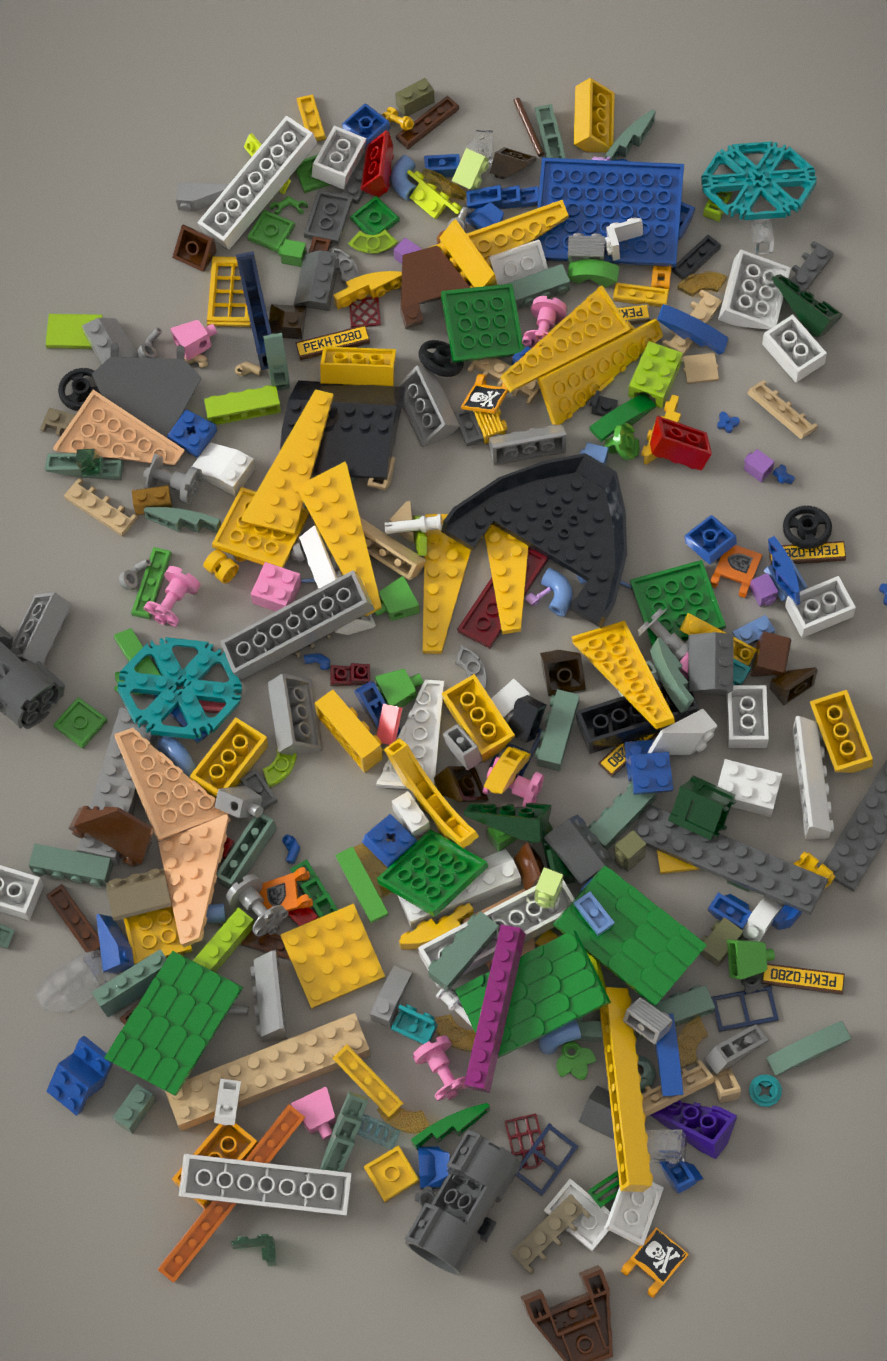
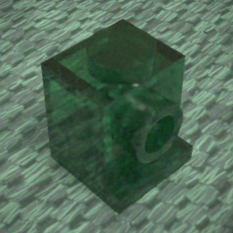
[75,449,102,476]

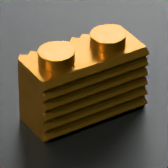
[132,485,173,515]

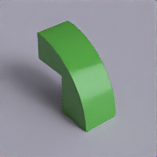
[567,259,619,288]

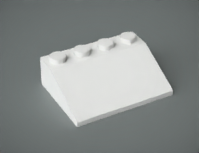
[718,250,791,330]

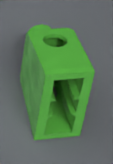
[374,576,420,621]
[375,669,424,708]
[727,939,775,979]

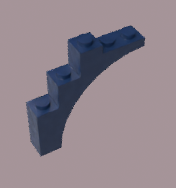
[236,251,272,370]

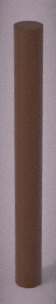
[514,98,544,157]

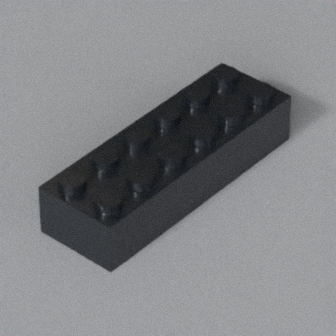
[576,676,699,754]

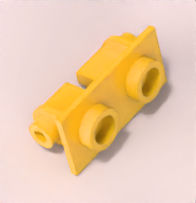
[794,851,836,889]

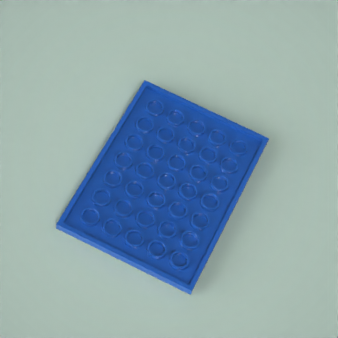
[534,158,684,267]

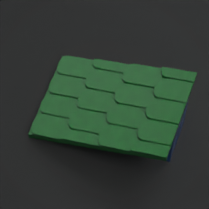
[552,866,707,1006]
[455,931,611,1059]
[104,951,244,1096]

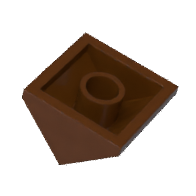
[172,224,217,272]
[750,631,792,677]
[513,842,545,891]

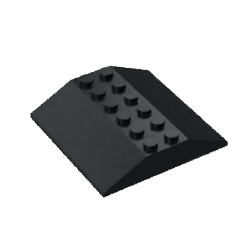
[280,380,405,480]

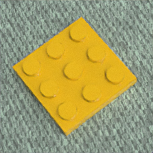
[123,906,193,965]

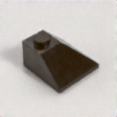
[490,147,537,179]
[269,304,307,339]
[540,650,586,696]
[769,667,818,706]
[433,766,489,802]

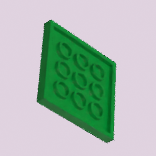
[441,283,524,363]
[630,560,726,646]
[377,829,488,917]

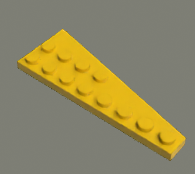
[428,200,569,283]
[500,285,631,393]
[537,319,663,425]
[241,389,334,535]
[296,462,382,617]
[423,514,472,654]
[484,525,529,635]
[571,620,675,729]

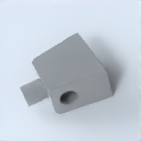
[215,785,263,818]

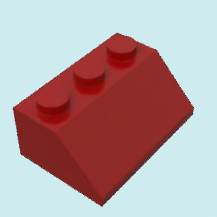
[361,131,394,198]
[650,416,712,471]

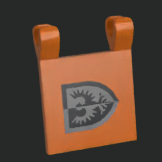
[711,545,763,598]
[260,867,313,912]

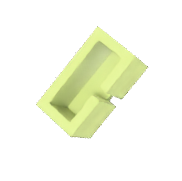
[452,148,489,190]
[535,868,563,909]

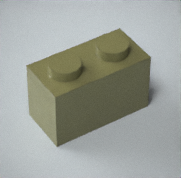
[395,78,435,116]
[614,830,646,872]
[700,917,744,967]

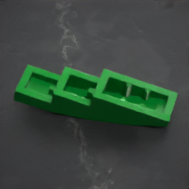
[589,393,656,443]
[289,859,338,918]
[411,1103,490,1150]

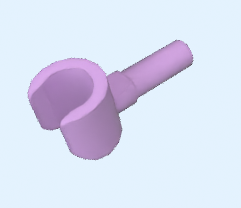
[525,587,552,606]

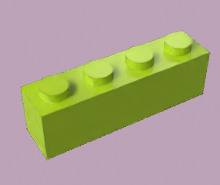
[204,385,281,425]
[193,907,255,972]

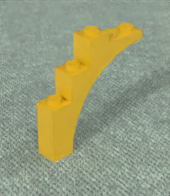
[384,738,479,848]

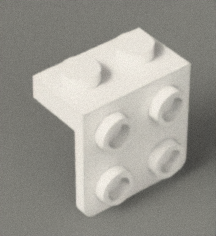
[605,218,643,261]

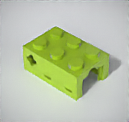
[628,341,683,408]

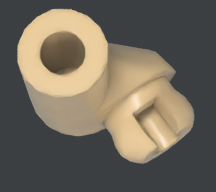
[184,354,208,368]
[235,361,262,376]

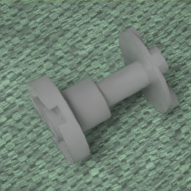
[144,454,202,504]
[637,608,688,660]
[226,874,288,936]

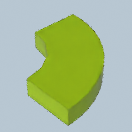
[348,230,398,254]
[412,515,427,556]
[263,749,297,788]

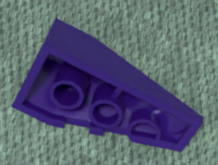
[650,1100,737,1159]

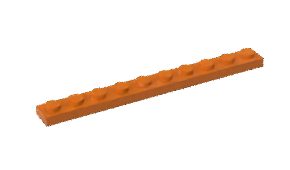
[157,1104,305,1283]

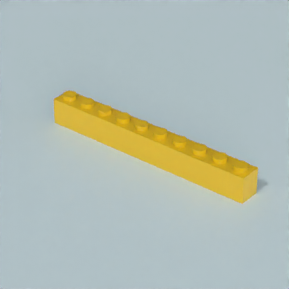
[599,987,653,1192]

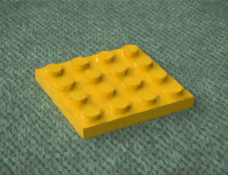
[212,487,310,568]
[280,904,385,1009]

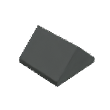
[579,1086,614,1139]

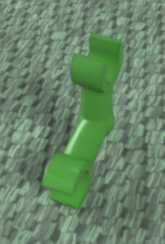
[270,196,308,215]

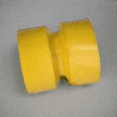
[203,549,239,584]

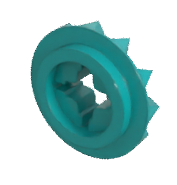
[749,1074,782,1107]

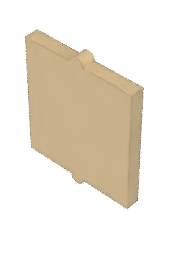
[683,353,719,384]

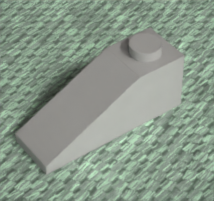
[176,182,229,211]
[370,966,413,1028]
[704,1024,768,1075]

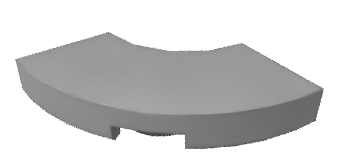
[331,247,360,284]
[455,645,487,691]

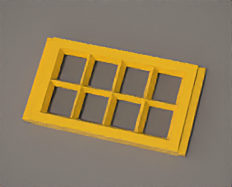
[207,256,256,327]

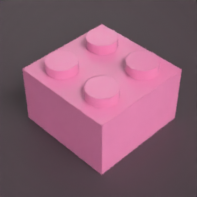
[251,562,302,611]

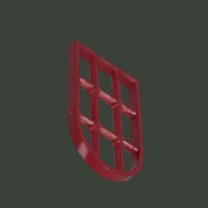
[504,1113,546,1169]

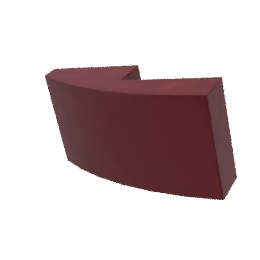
[330,663,370,686]

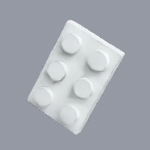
[488,240,548,285]
[544,1179,610,1252]
[605,1182,664,1246]

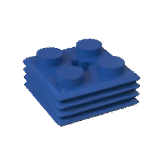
[342,103,390,149]
[167,409,217,458]
[684,515,737,564]
[362,814,417,868]

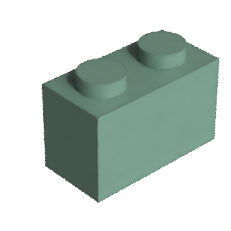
[113,1084,156,1134]

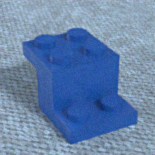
[624,740,674,795]
[46,1036,113,1116]

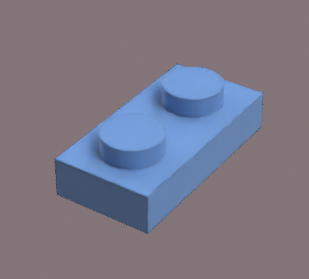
[732,615,775,645]
[574,892,615,936]

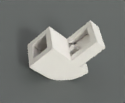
[743,897,783,942]
[214,1079,241,1125]

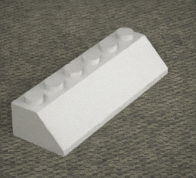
[299,525,376,635]
[792,716,834,840]
[397,849,521,929]

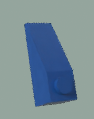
[354,682,401,735]
[96,914,134,974]

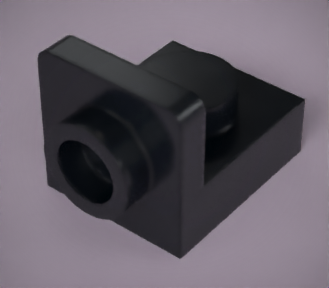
[589,390,618,417]

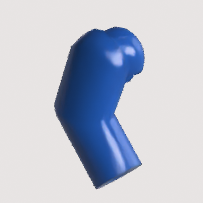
[304,653,331,670]
[282,834,300,864]

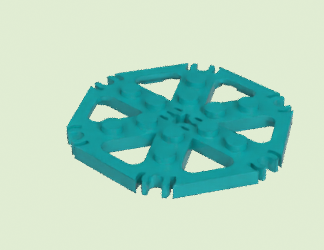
[701,141,817,221]
[118,637,242,740]

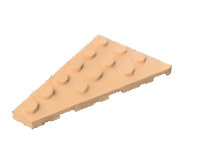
[53,390,185,466]
[114,728,229,841]
[158,814,231,947]

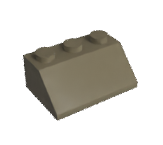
[106,868,172,921]

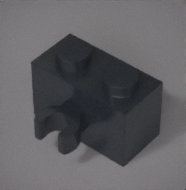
[508,695,547,743]

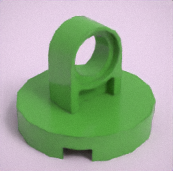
[604,423,640,461]

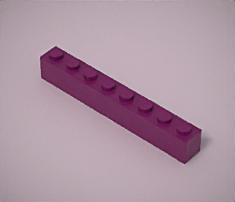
[464,925,526,1093]

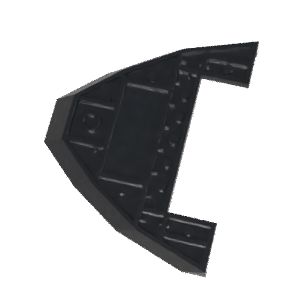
[441,453,627,629]

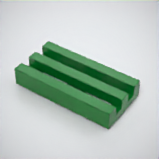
[588,1170,620,1208]

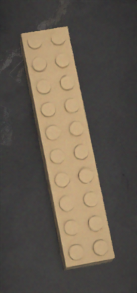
[165,1013,371,1131]

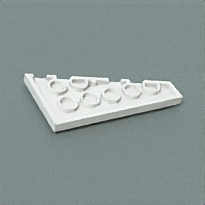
[376,680,444,789]

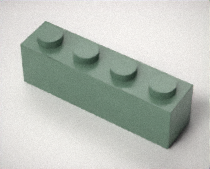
[506,264,570,309]
[535,689,580,771]
[588,781,658,850]
[216,814,277,889]
[28,844,113,887]
[428,911,499,992]
[92,949,167,1017]
[635,985,715,1040]

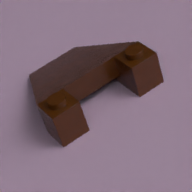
[400,246,470,329]
[68,806,153,867]
[521,1265,613,1361]

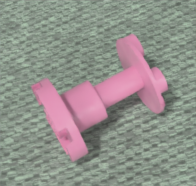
[522,296,567,348]
[144,566,200,627]
[483,757,544,807]
[412,1035,468,1101]

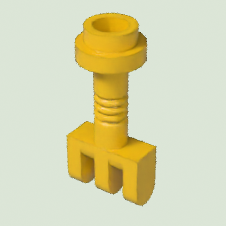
[382,107,414,130]

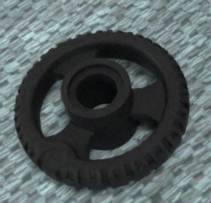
[418,340,464,377]
[58,368,101,411]
[783,505,832,549]

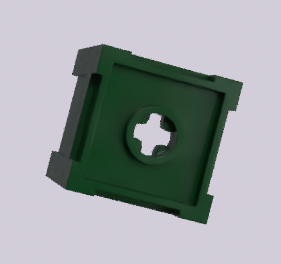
[668,775,737,840]

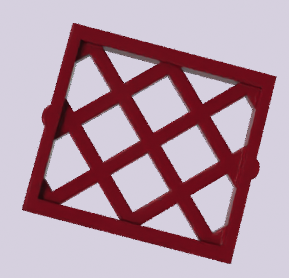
[349,297,381,328]

